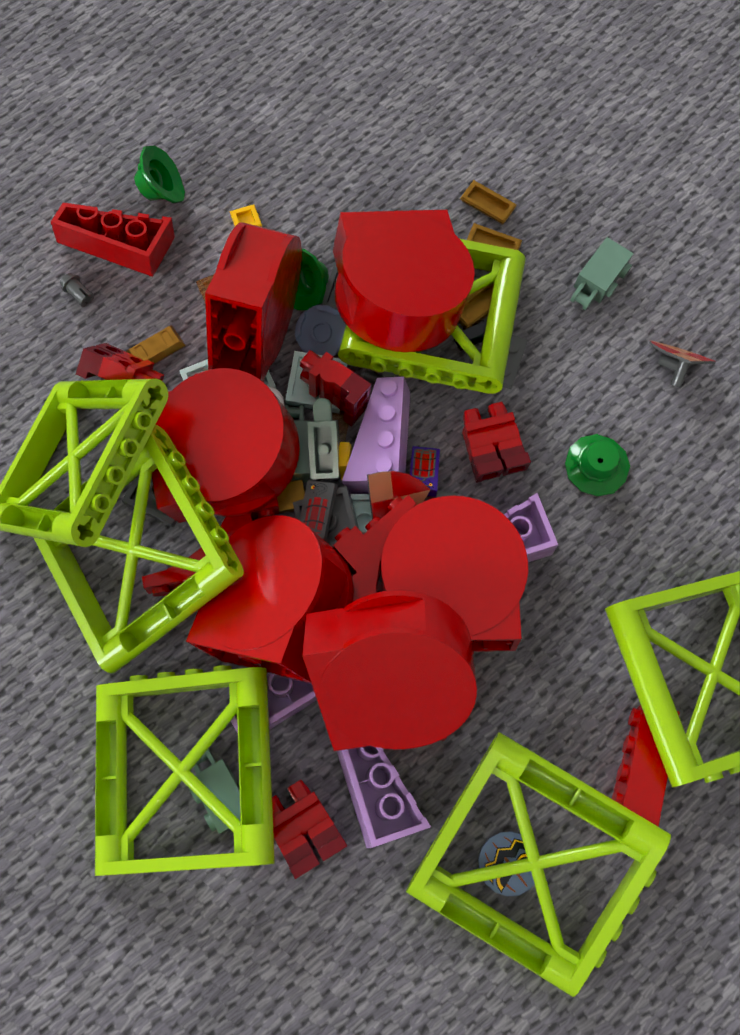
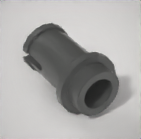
[60,273,94,307]

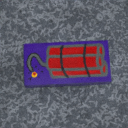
[410,446,440,497]

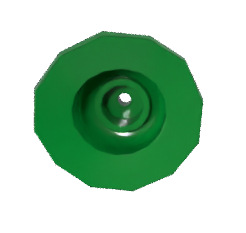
[134,145,185,204]
[294,249,329,310]
[565,434,630,497]

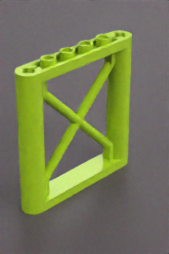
[338,239,526,394]
[0,379,168,547]
[33,425,244,673]
[605,571,740,787]
[95,665,275,876]
[406,732,671,997]

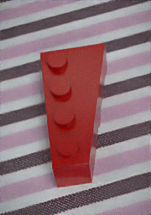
[51,202,175,277]
[612,704,680,827]

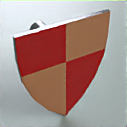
[649,340,716,387]
[367,471,430,519]

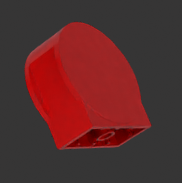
[333,209,475,352]
[205,222,302,382]
[152,368,300,523]
[381,496,528,652]
[186,515,353,683]
[302,590,477,751]

